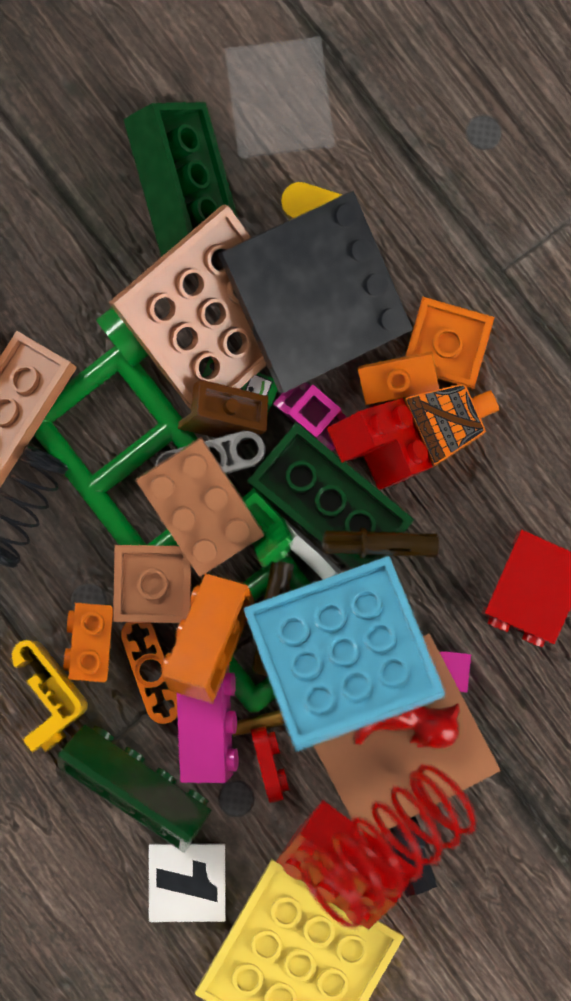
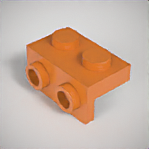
[63,603,113,682]

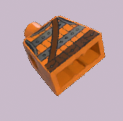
[404,383,499,467]

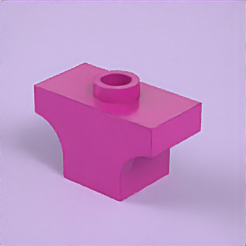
[273,382,347,452]

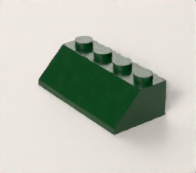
[123,102,239,257]
[57,724,212,853]

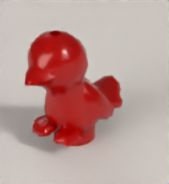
[353,703,460,749]

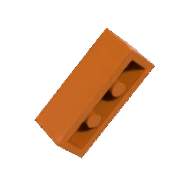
[161,573,255,704]

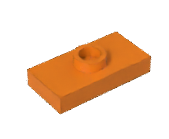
[358,351,440,405]

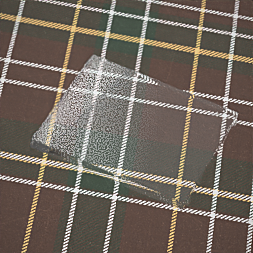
[225,37,335,159]

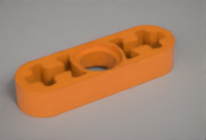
[121,622,178,724]

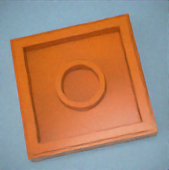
[405,297,495,390]

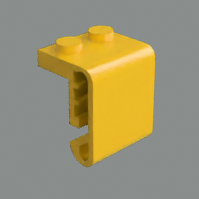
[12,640,88,752]

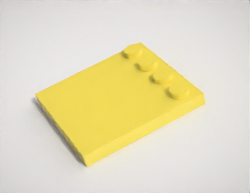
[195,859,404,1001]

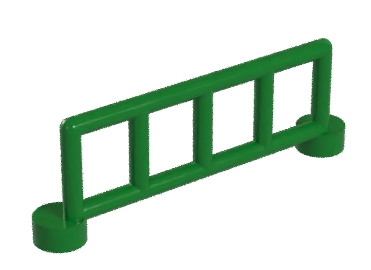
[34,307,311,713]

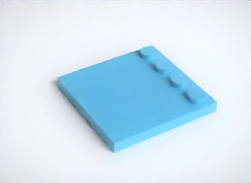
[244,556,445,751]

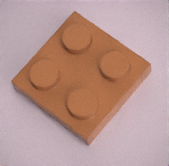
[113,545,192,623]

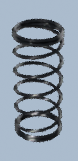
[0,446,69,568]

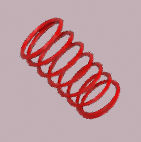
[301,764,476,929]

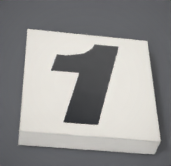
[149,843,226,922]

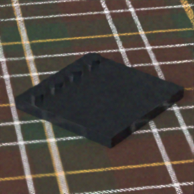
[218,191,413,393]

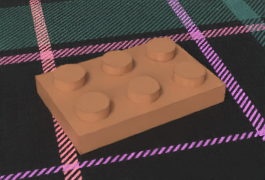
[136,437,264,577]

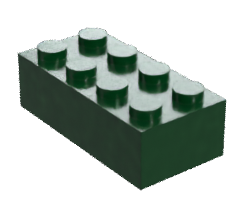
[247,422,414,569]

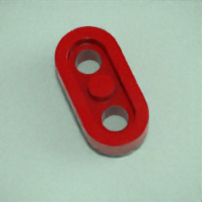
[251,726,290,804]

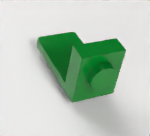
[242,488,293,567]

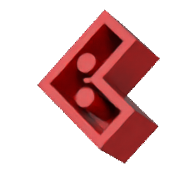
[327,398,433,490]

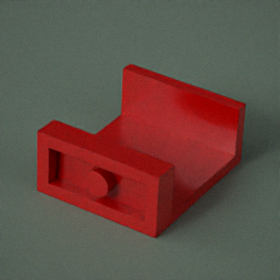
[481,529,571,648]

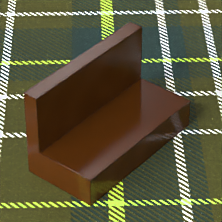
[178,380,268,445]

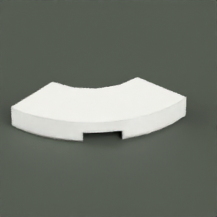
[285,520,343,579]

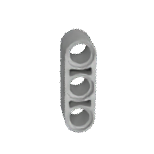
[155,431,266,474]

